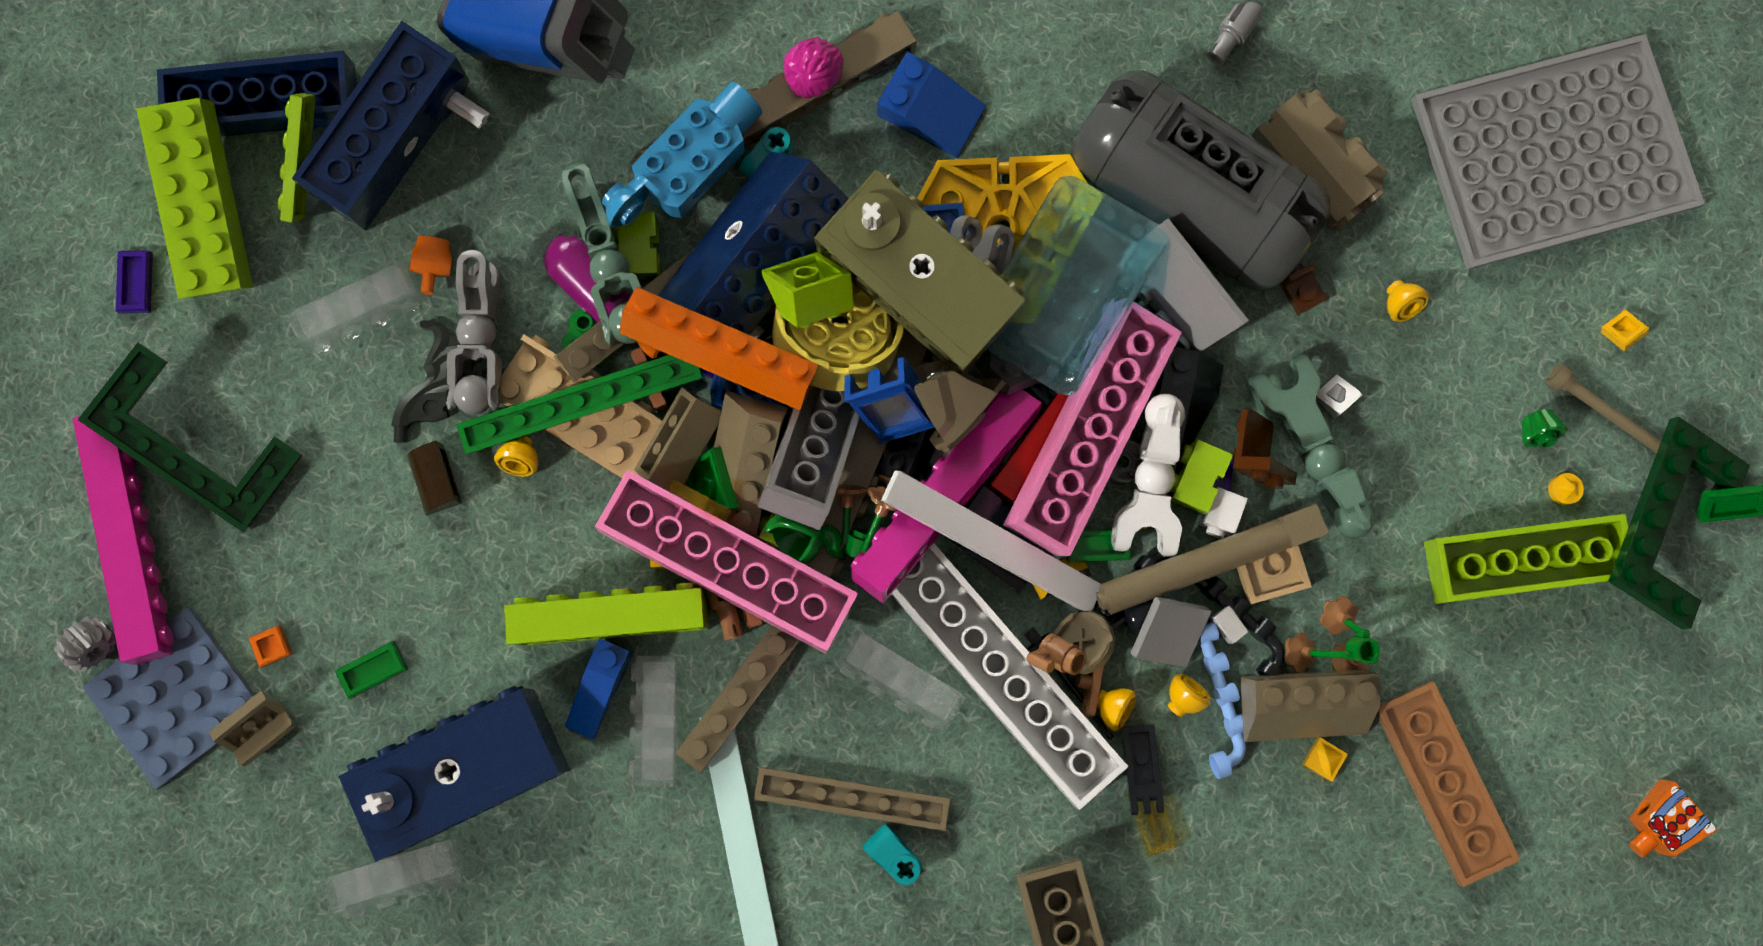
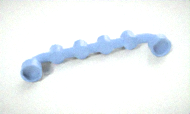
[1167,597,1246,779]

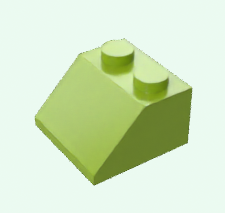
[762,252,854,328]

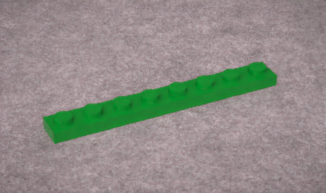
[456,355,705,454]

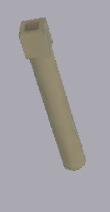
[1096,504,1329,615]

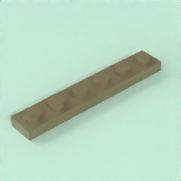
[554,245,697,382]
[675,626,800,773]
[754,767,950,831]

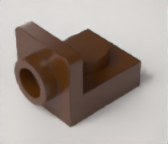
[1280,263,1327,316]

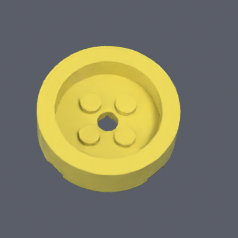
[772,283,904,391]

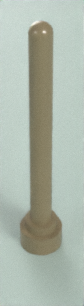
[1545,363,1661,454]

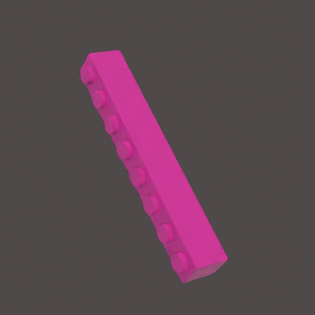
[851,390,1042,604]
[72,416,174,665]

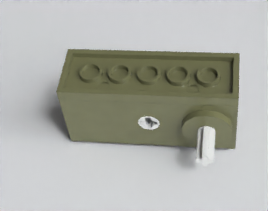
[814,169,1026,376]

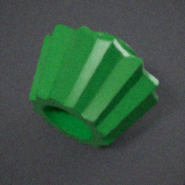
[1522,409,1568,448]

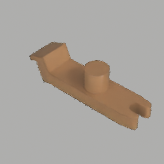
[1075,665,1104,718]

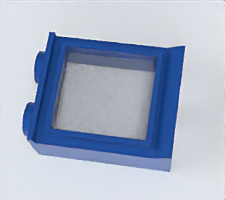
[844,357,935,444]

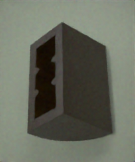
[407,441,462,516]

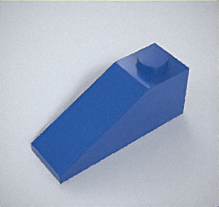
[565,638,634,740]

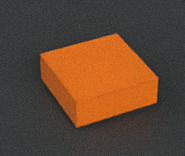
[248,625,293,668]

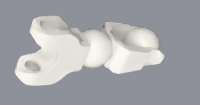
[1111,394,1185,558]

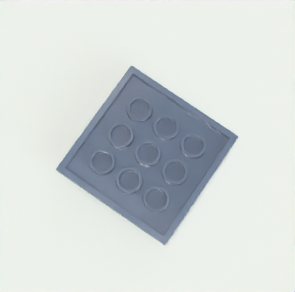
[82,608,255,789]

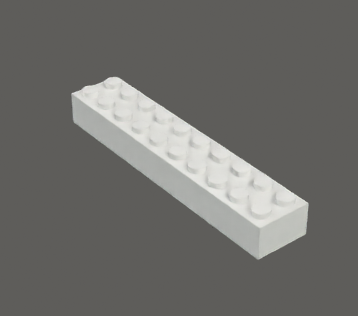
[891,543,1129,810]

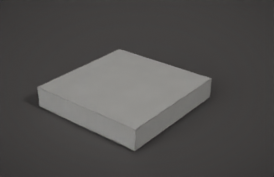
[1131,597,1212,667]

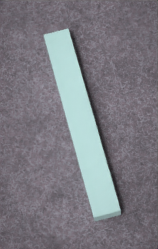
[699,718,779,946]

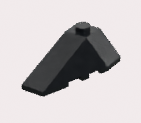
[1155,347,1224,474]

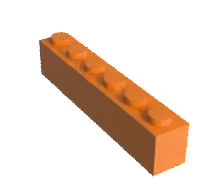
[620,287,819,410]

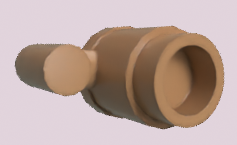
[1026,633,1086,675]

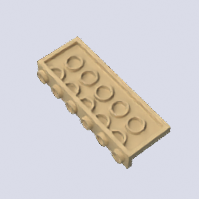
[499,334,662,478]

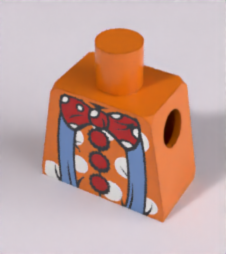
[1628,780,1717,858]

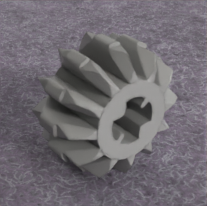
[54,616,116,672]

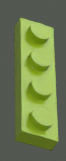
[278,93,315,223]

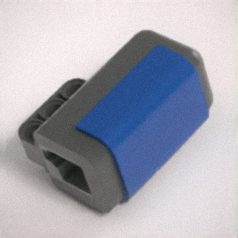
[436,0,635,83]

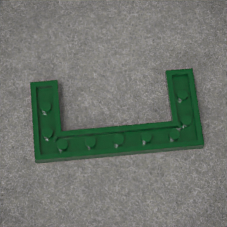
[78,342,303,532]
[1608,417,1750,629]

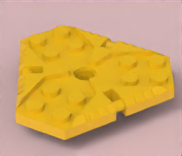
[917,154,1101,324]

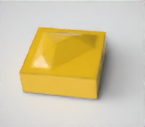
[1601,309,1650,352]
[1302,737,1348,782]

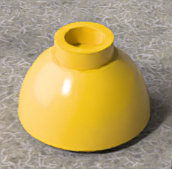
[1386,280,1429,322]
[494,436,538,477]
[1168,674,1211,717]
[1097,688,1137,732]

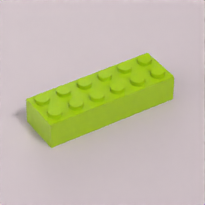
[136,98,254,299]
[1424,514,1628,604]
[504,583,710,646]

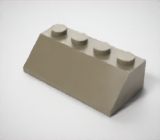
[714,391,789,536]
[1241,670,1380,742]

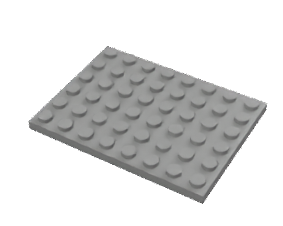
[1411,34,1705,270]

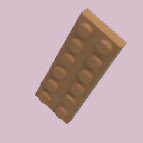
[1377,681,1521,887]

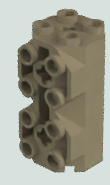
[1251,89,1387,231]

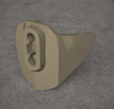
[912,359,1006,453]

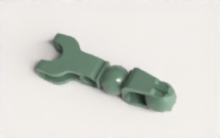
[562,163,642,346]
[1247,354,1375,538]

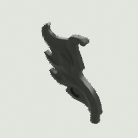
[391,320,485,443]

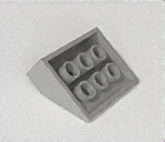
[1114,218,1249,352]

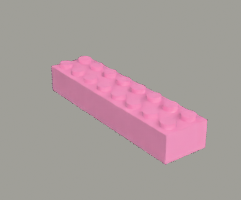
[1003,299,1182,556]
[595,470,858,654]

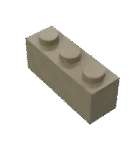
[634,388,722,495]

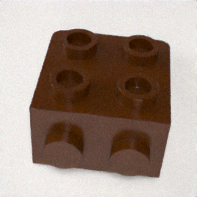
[1232,408,1297,489]

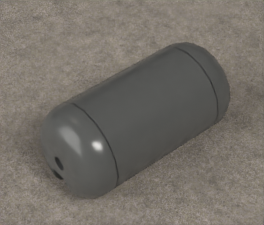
[1071,70,1330,291]

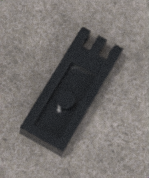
[1121,724,1164,816]

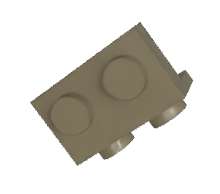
[209,690,295,767]

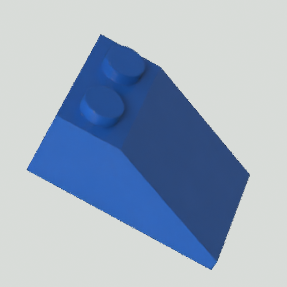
[877,52,986,158]

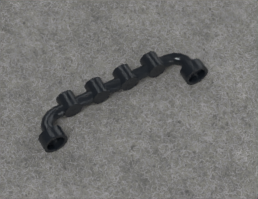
[1134,551,1285,676]

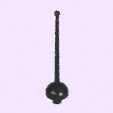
[1024,627,1113,739]

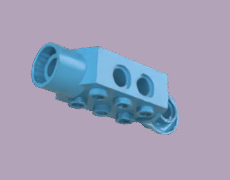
[602,81,763,229]

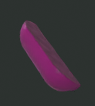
[543,233,633,323]

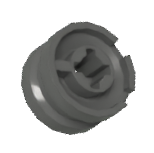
[1108,440,1144,485]

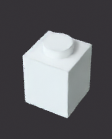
[1199,487,1248,539]

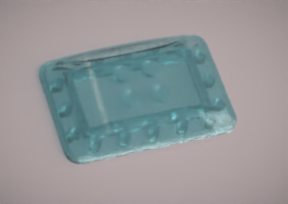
[987,175,1168,395]

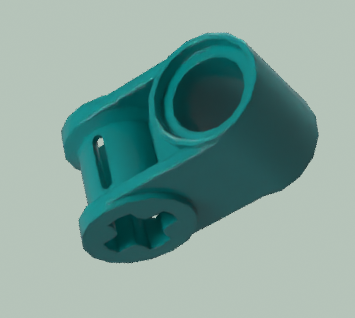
[739,127,793,178]
[862,823,921,885]

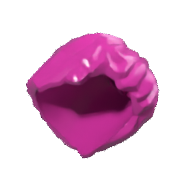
[783,37,844,99]

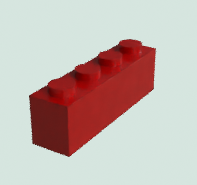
[987,386,1071,506]

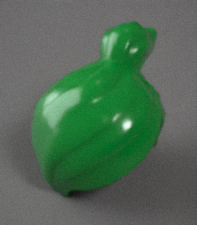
[765,514,844,564]

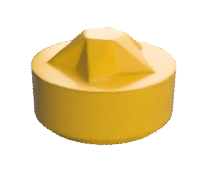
[1548,473,1584,505]

